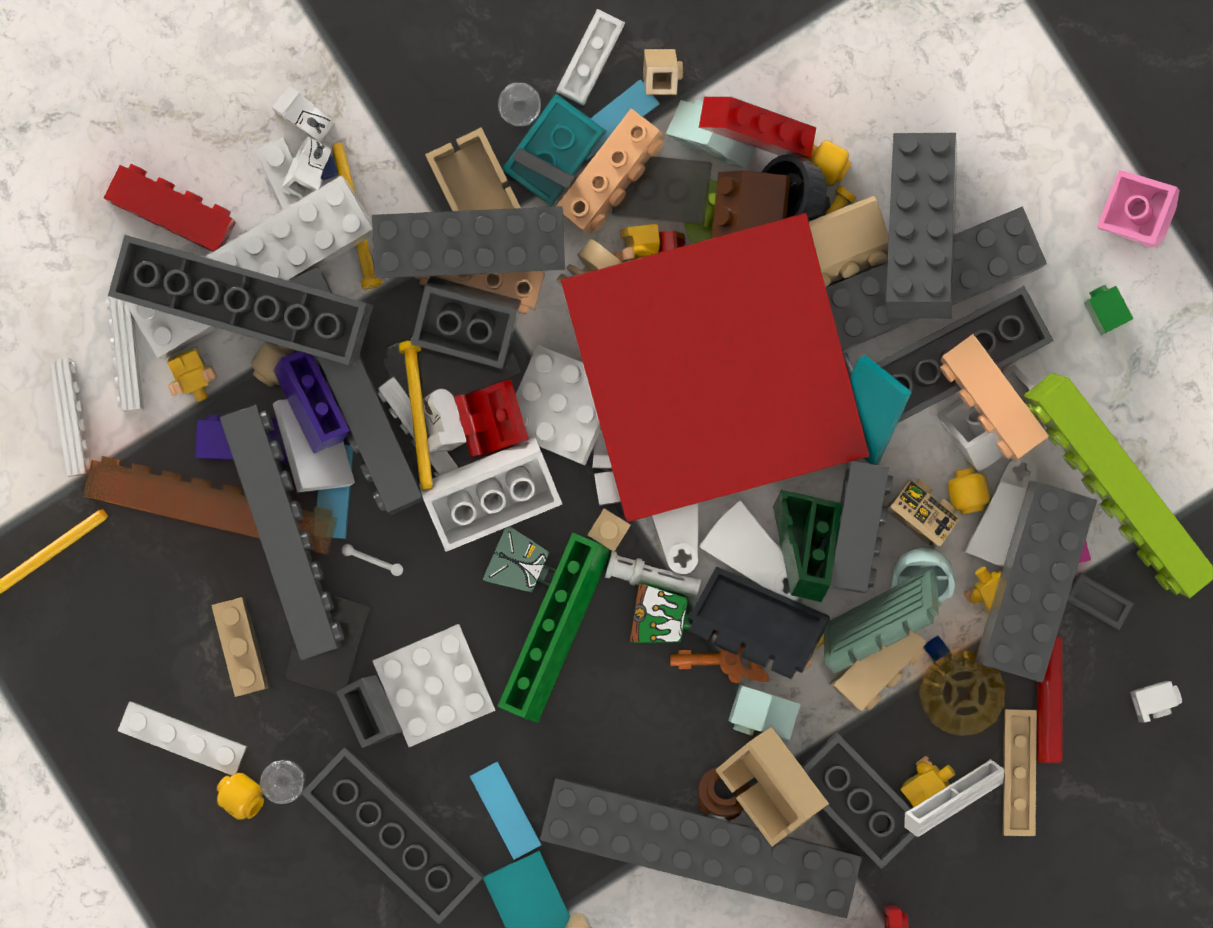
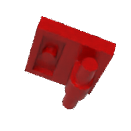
[454,380,529,458]

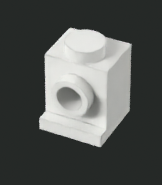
[1130,681,1182,723]

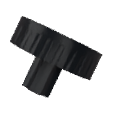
[761,154,830,222]

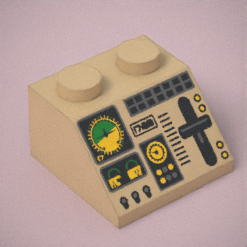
[887,479,960,548]

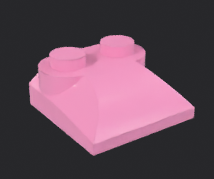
[1097,170,1180,248]

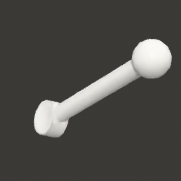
[342,544,403,576]

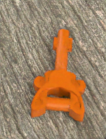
[670,647,769,683]

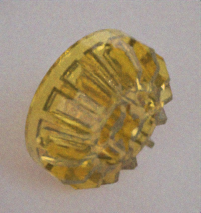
[919,651,1006,736]

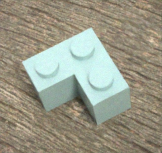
[666,99,756,169]
[728,685,801,740]

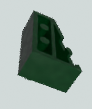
[773,490,842,602]

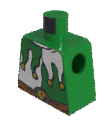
[630,583,692,643]

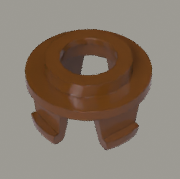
[698,767,750,821]

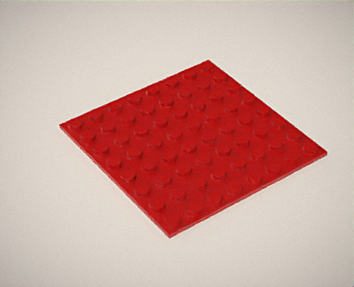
[561,213,869,522]

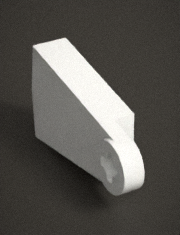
[963,456,1037,566]
[698,500,800,600]
[652,503,698,574]

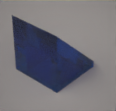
[320,153,338,181]
[923,635,951,662]

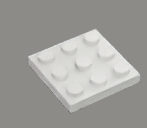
[516,344,601,466]
[373,624,496,747]

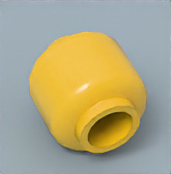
[805,140,852,186]
[947,468,991,515]
[217,773,264,820]

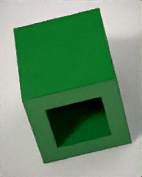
[1084,284,1133,335]

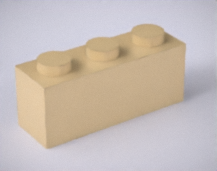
[211,597,269,697]

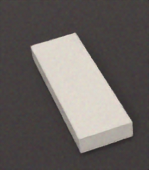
[556,9,625,107]

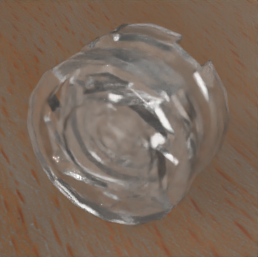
[498,83,541,128]
[260,759,306,804]

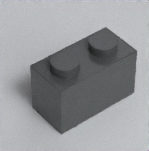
[336,675,403,749]

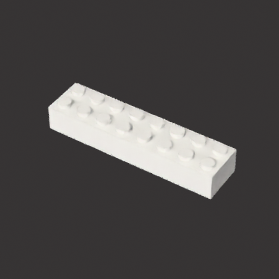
[126,176,373,360]

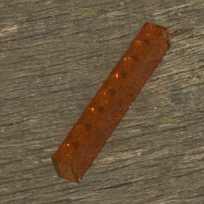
[83,456,338,555]

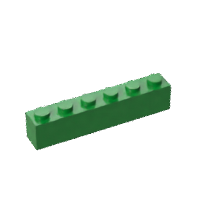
[498,532,612,723]

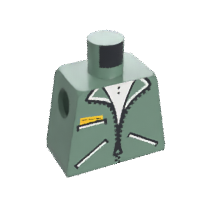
[483,526,556,593]

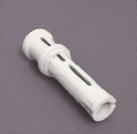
[605,551,701,599]

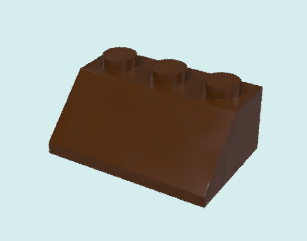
[711,170,791,238]

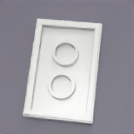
[273,399,355,492]

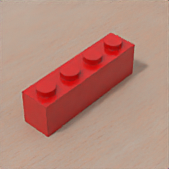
[698,97,817,158]
[104,164,236,252]

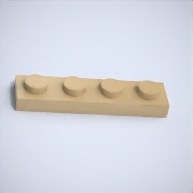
[1002,709,1037,836]

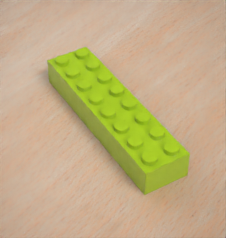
[1022,373,1213,598]

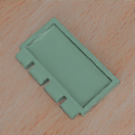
[824,569,939,673]

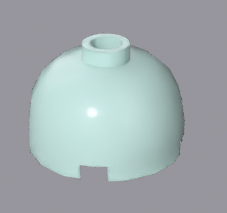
[892,547,955,607]

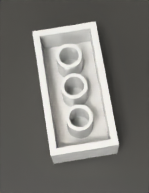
[419,437,562,552]

